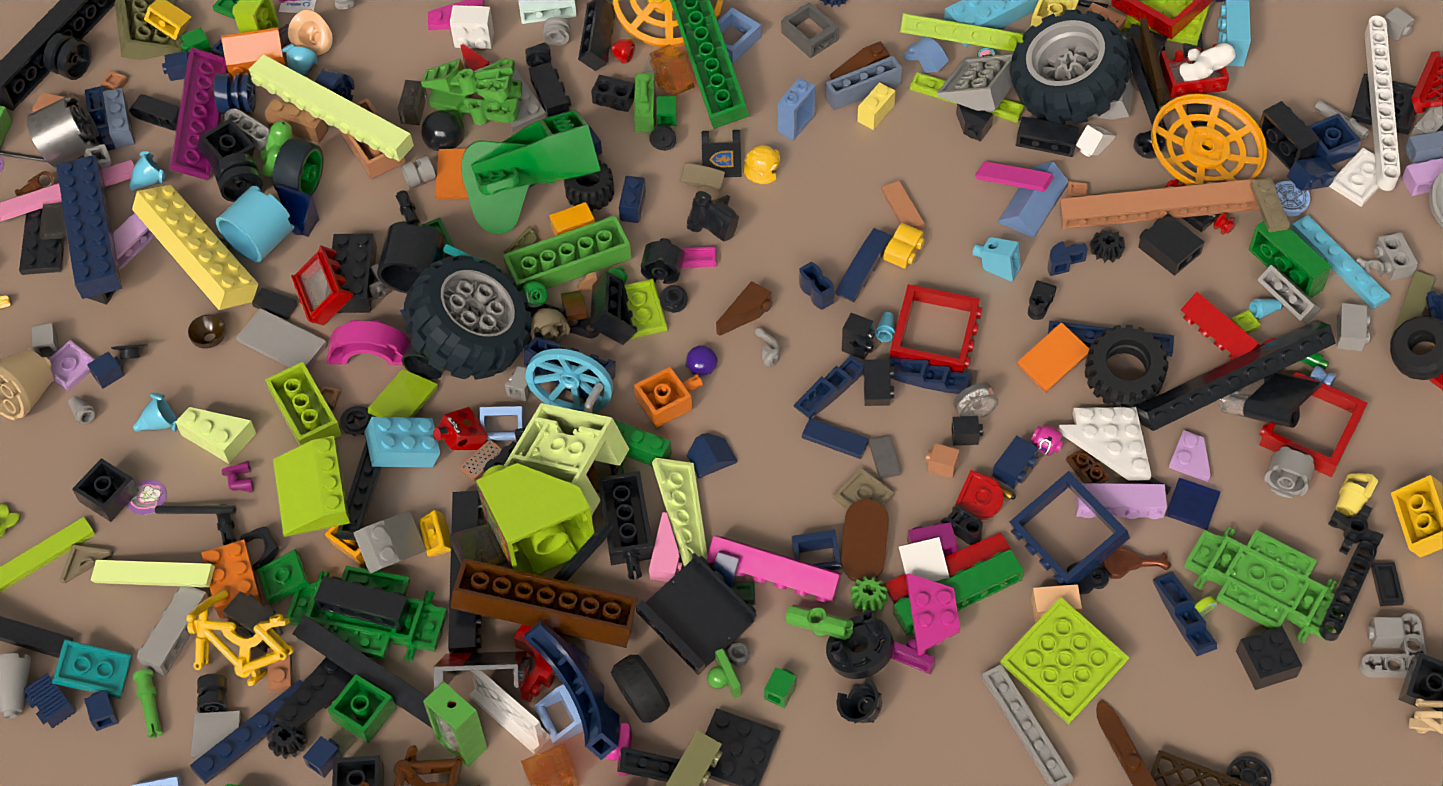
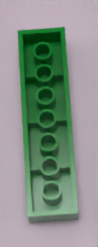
[670,0,750,129]

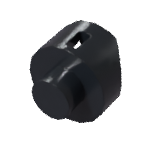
[525,42,551,68]

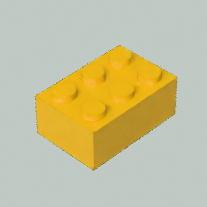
[1391,475,1443,558]

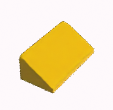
[418,510,451,557]

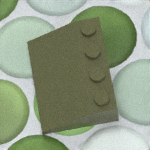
[114,0,182,60]

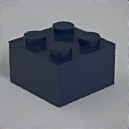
[1307,113,1361,166]

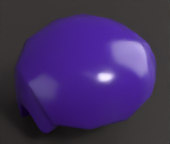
[685,345,718,376]

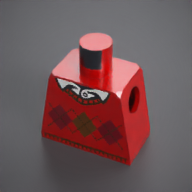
[433,407,489,450]

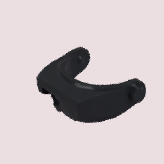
[240,526,279,570]

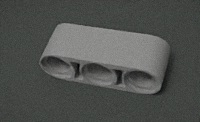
[225,109,270,151]

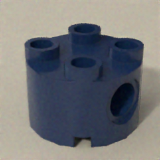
[314,68,355,101]

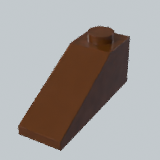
[830,41,890,80]
[716,281,773,336]

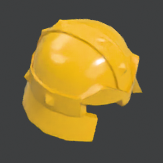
[743,145,780,184]

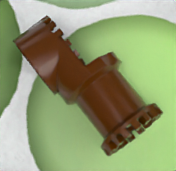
[14,171,54,196]

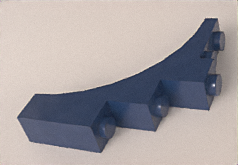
[524,620,620,760]

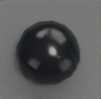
[1133,130,1166,159]

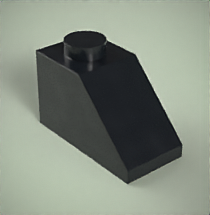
[956,103,993,142]

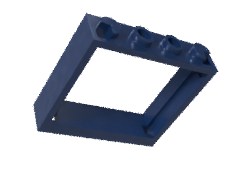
[1009,471,1130,585]

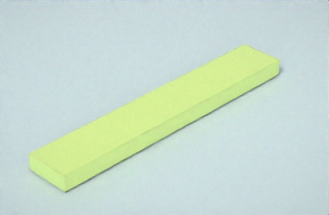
[91,560,215,587]

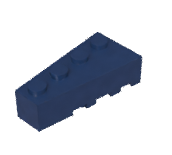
[524,336,616,400]

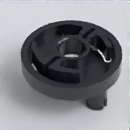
[826,610,894,679]

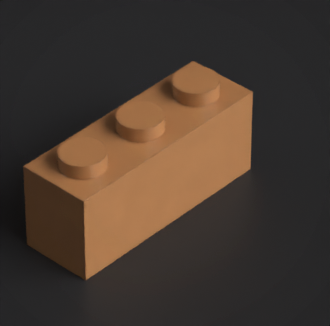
[264,99,328,143]

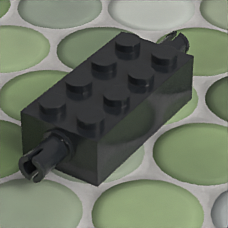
[597,462,653,580]

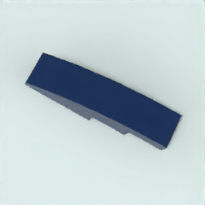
[85,86,115,151]
[835,228,892,303]
[793,355,863,419]
[889,358,973,394]
[1153,572,1217,656]

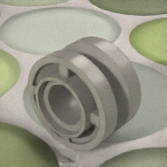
[543,17,570,45]

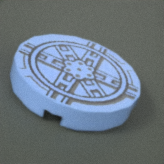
[1275,181,1310,216]

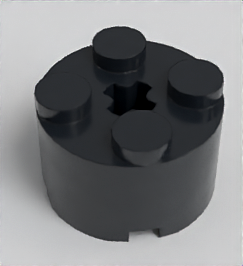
[641,238,685,284]

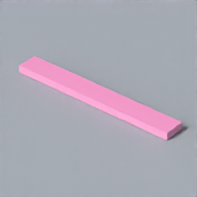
[0,160,134,222]

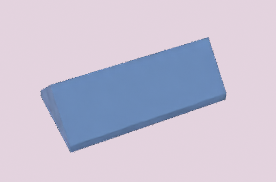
[998,161,1068,238]

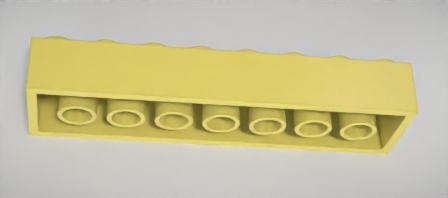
[132,185,258,310]

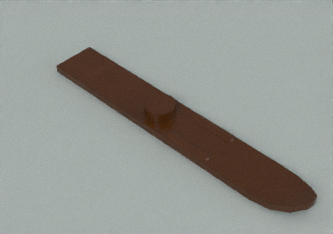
[1096,701,1157,786]

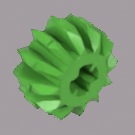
[850,576,888,613]

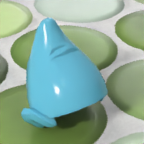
[282,44,318,77]
[129,151,167,191]
[133,393,178,432]

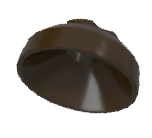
[188,314,226,349]

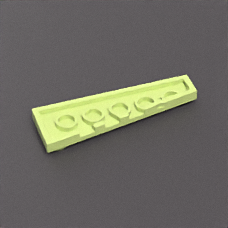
[652,458,709,566]

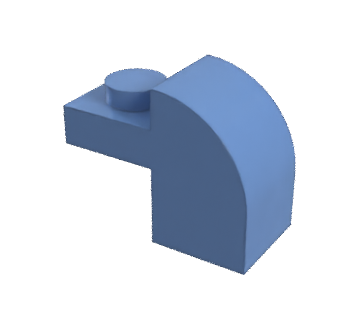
[903,37,949,73]

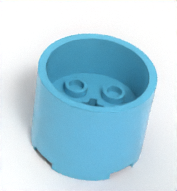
[216,186,294,263]

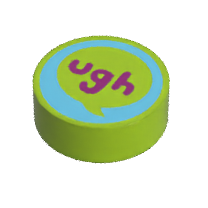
[1195,596,1218,616]

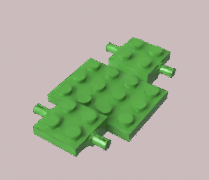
[1184,527,1342,643]

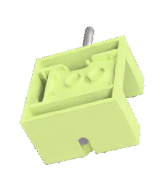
[504,382,629,515]

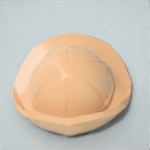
[288,9,333,56]

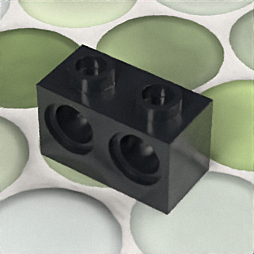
[591,74,635,112]

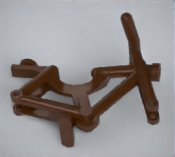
[360,745,480,786]

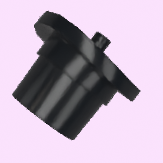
[649,123,676,151]
[660,285,688,313]

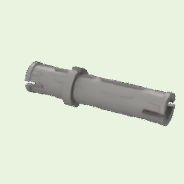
[1314,100,1370,140]

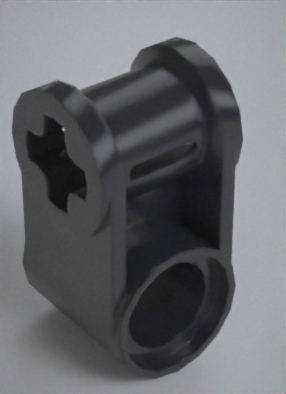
[1027,280,1057,320]
[941,505,983,545]

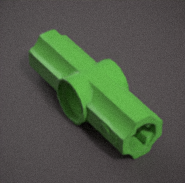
[785,604,854,640]

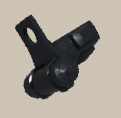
[687,191,739,242]

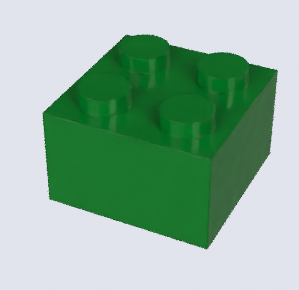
[328,674,396,743]

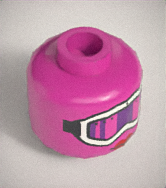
[1030,424,1064,456]

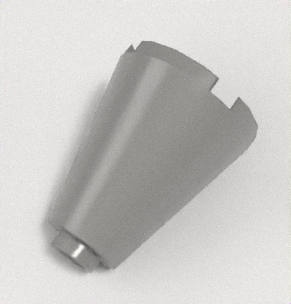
[0,653,31,719]

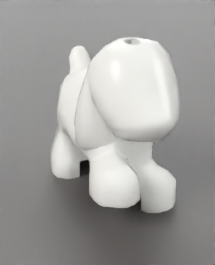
[1180,43,1236,82]

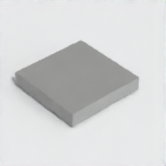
[191,711,242,759]

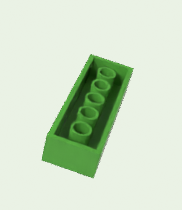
[503,215,632,294]

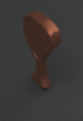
[1103,547,1171,579]

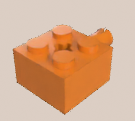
[634,367,703,428]

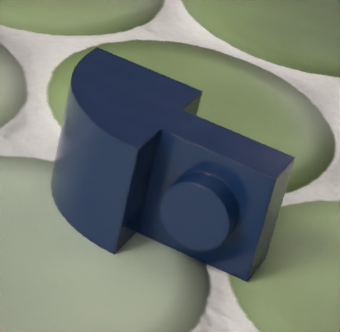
[1048,241,1088,276]

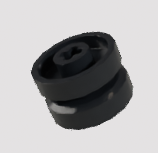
[43,33,91,80]
[213,153,263,202]

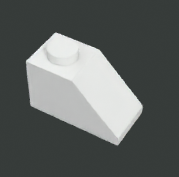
[1076,125,1116,157]

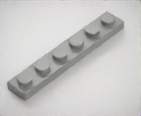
[981,664,1073,786]

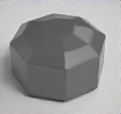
[728,642,750,666]

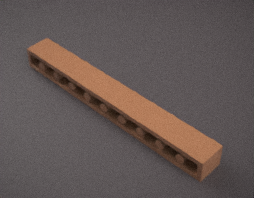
[1059,178,1262,230]

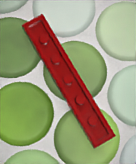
[884,533,1011,604]

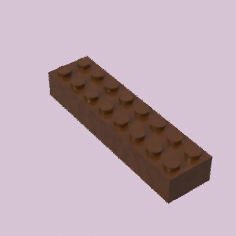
[451,558,638,648]

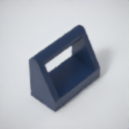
[792,529,841,570]

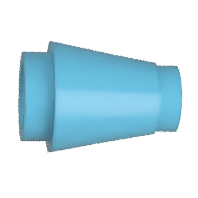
[1249,298,1282,319]
[875,312,895,342]

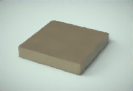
[833,467,894,510]

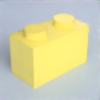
[857,82,895,130]

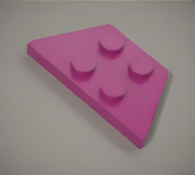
[906,573,960,655]

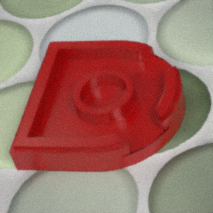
[955,470,1004,520]

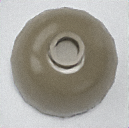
[529,308,570,343]

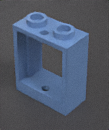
[717,7,761,64]
[778,78,815,141]

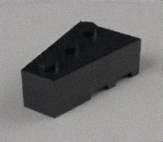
[590,271,638,345]

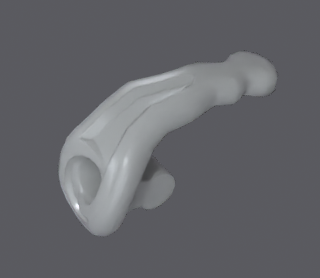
[755,327,780,367]

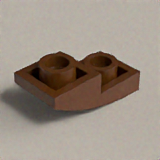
[561,291,587,321]
[1066,449,1110,484]

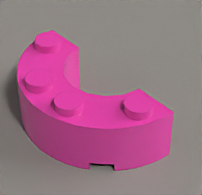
[327,320,410,365]

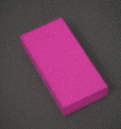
[680,246,717,268]

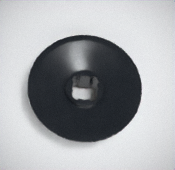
[111,344,149,359]

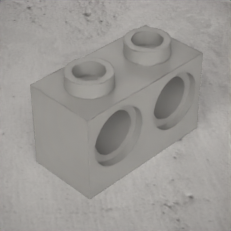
[1374,232,1418,281]

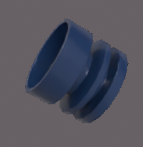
[214,73,256,114]

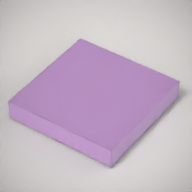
[48,340,95,391]

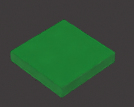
[257,549,310,605]

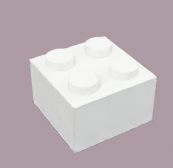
[450,5,494,49]

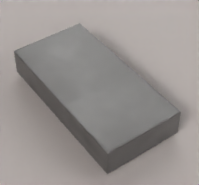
[869,436,901,479]

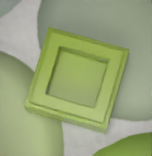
[1231,310,1261,334]

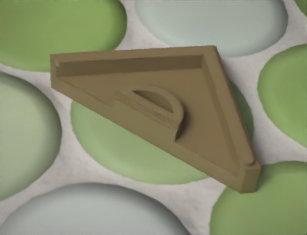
[60,544,113,583]

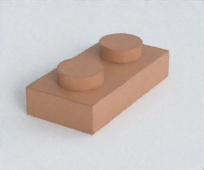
[267,648,292,693]

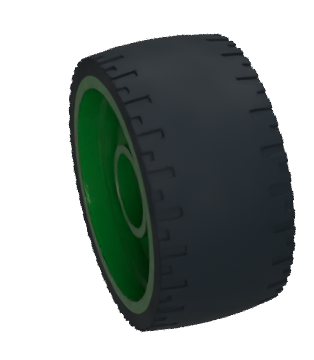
[273,139,324,200]

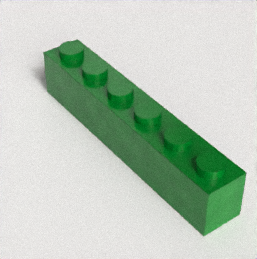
[893,550,1024,636]

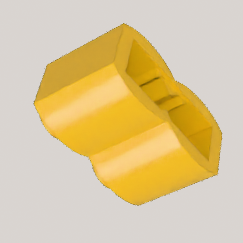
[884,223,925,269]

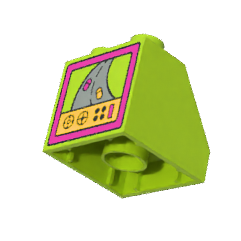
[476,463,597,575]

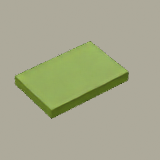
[625,279,668,339]
[368,369,438,418]

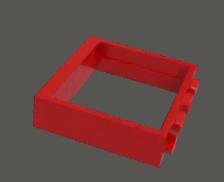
[1111,0,1213,40]
[890,284,983,373]
[1259,372,1368,478]

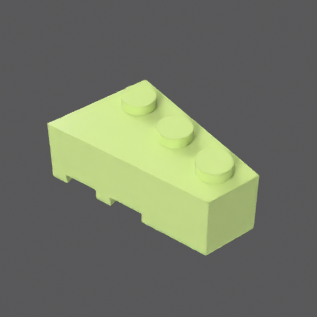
[175,407,256,464]

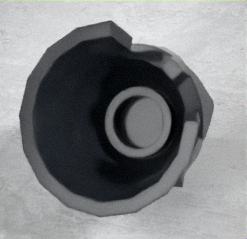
[836,678,882,724]

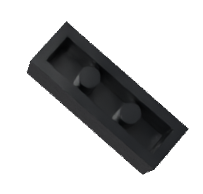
[529,62,572,118]
[1016,116,1079,157]

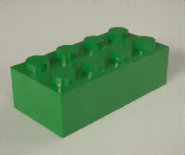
[1249,221,1332,298]

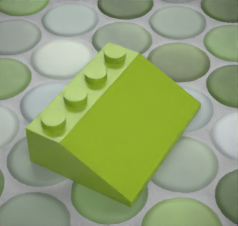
[273,436,350,537]

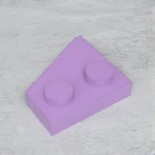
[1169,430,1211,482]

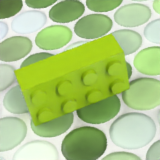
[265,362,342,446]

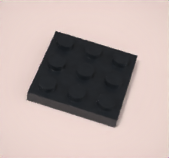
[1351,73,1416,135]
[705,708,780,786]

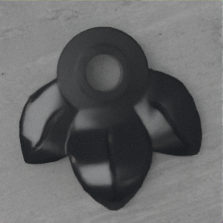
[1067,556,1109,594]

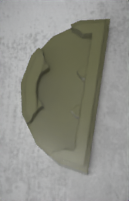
[504,226,537,254]

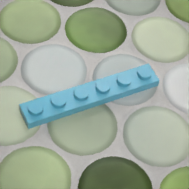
[1291,215,1390,310]

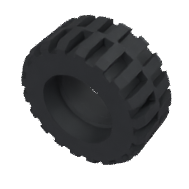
[1084,325,1169,407]

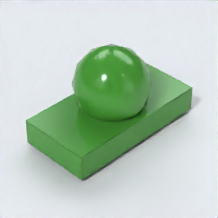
[707,649,741,699]

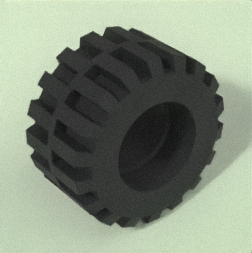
[564,160,614,212]

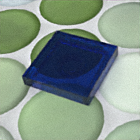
[1165,478,1221,530]

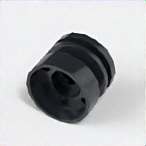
[401,337,445,379]

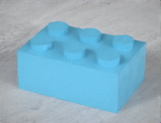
[1217,0,1251,67]
[365,417,440,467]

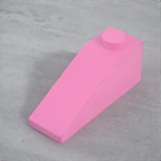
[649,512,683,582]

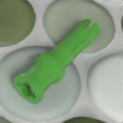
[133,669,163,738]

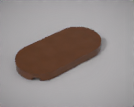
[841,499,889,582]

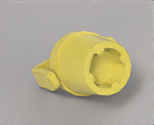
[1336,473,1378,518]

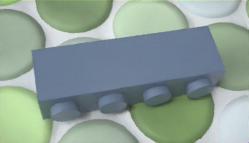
[825,56,902,110]

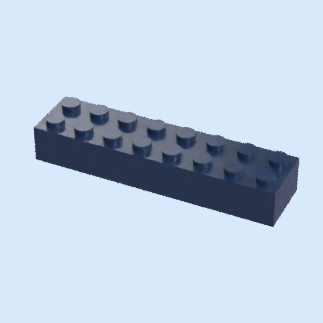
[56,155,122,299]

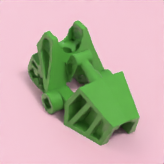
[421,58,522,125]

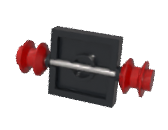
[1165,178,1235,235]

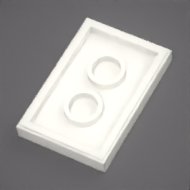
[1329,148,1380,207]

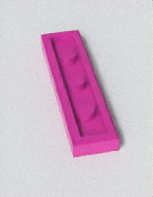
[975,161,1054,192]

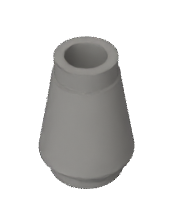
[68,396,95,424]

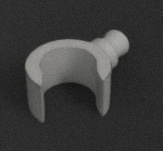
[1356,257,1384,278]

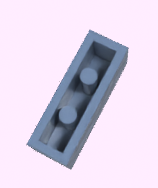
[103,87,135,149]

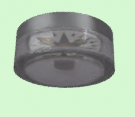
[953,383,999,419]

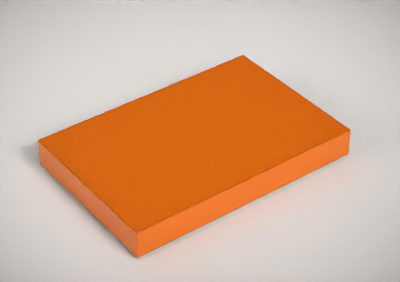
[435,149,468,199]
[1016,322,1089,393]

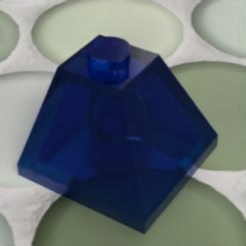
[275,184,319,237]

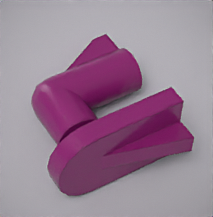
[221,461,253,493]

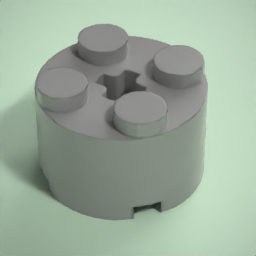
[1264,447,1314,498]

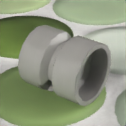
[401,155,436,189]

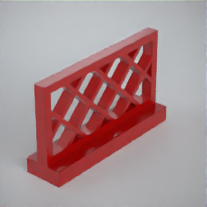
[1411,51,1443,113]

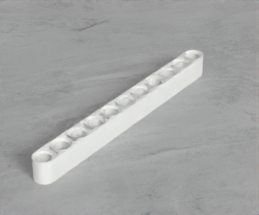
[1365,16,1400,191]

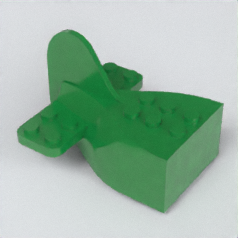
[461,109,601,234]

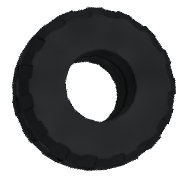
[1390,316,1443,380]
[611,654,670,723]

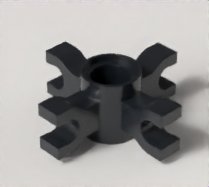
[1328,505,1384,555]

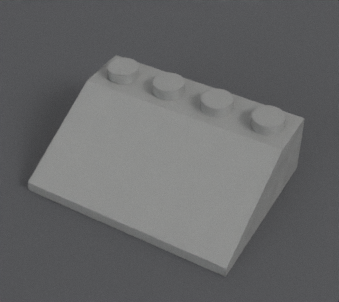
[937,54,1013,112]

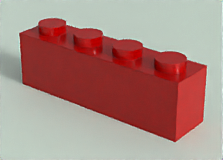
[1181,292,1261,360]

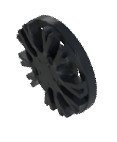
[1226,756,1272,786]

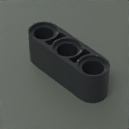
[129,94,180,131]

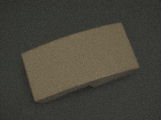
[680,163,725,192]

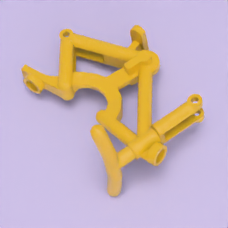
[186,590,294,686]

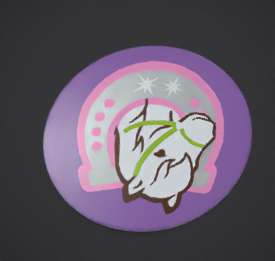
[127,480,166,515]

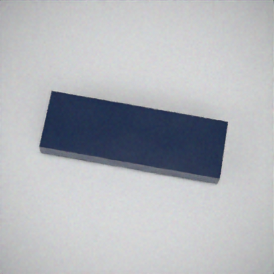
[802,418,869,459]

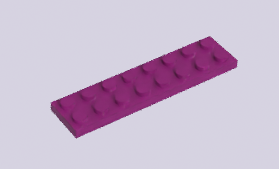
[169,47,227,180]

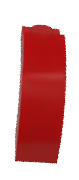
[513,625,556,702]

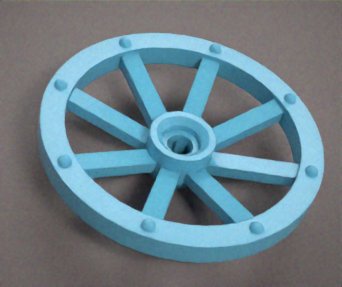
[525,349,613,413]

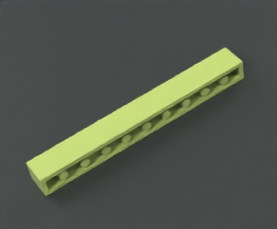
[249,54,414,161]

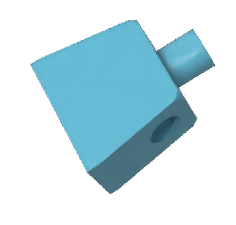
[973,237,1021,282]

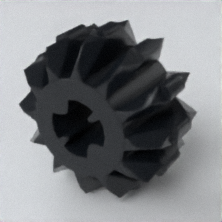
[1090,229,1125,263]
[267,724,307,759]

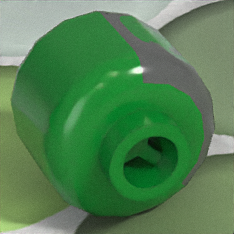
[520,281,548,308]

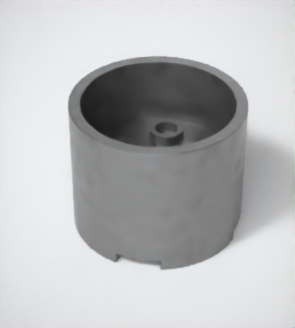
[27,95,100,167]

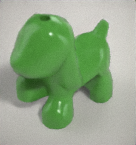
[259,121,292,177]

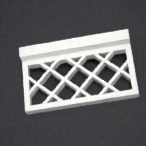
[469,670,550,754]

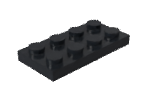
[19,205,66,275]

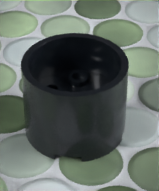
[377,221,446,294]

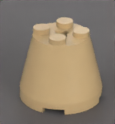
[0,348,54,420]

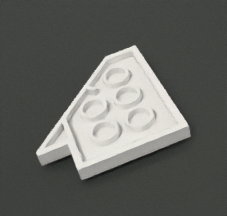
[1058,407,1151,480]

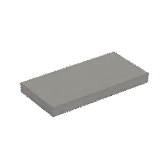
[236,308,327,369]

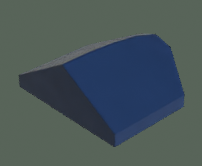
[687,433,737,478]

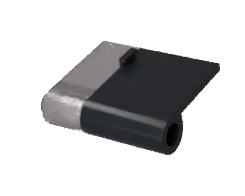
[1219,373,1321,428]

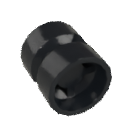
[197,674,227,713]

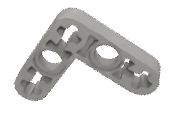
[1359,613,1427,678]

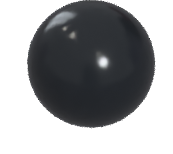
[421,110,465,151]

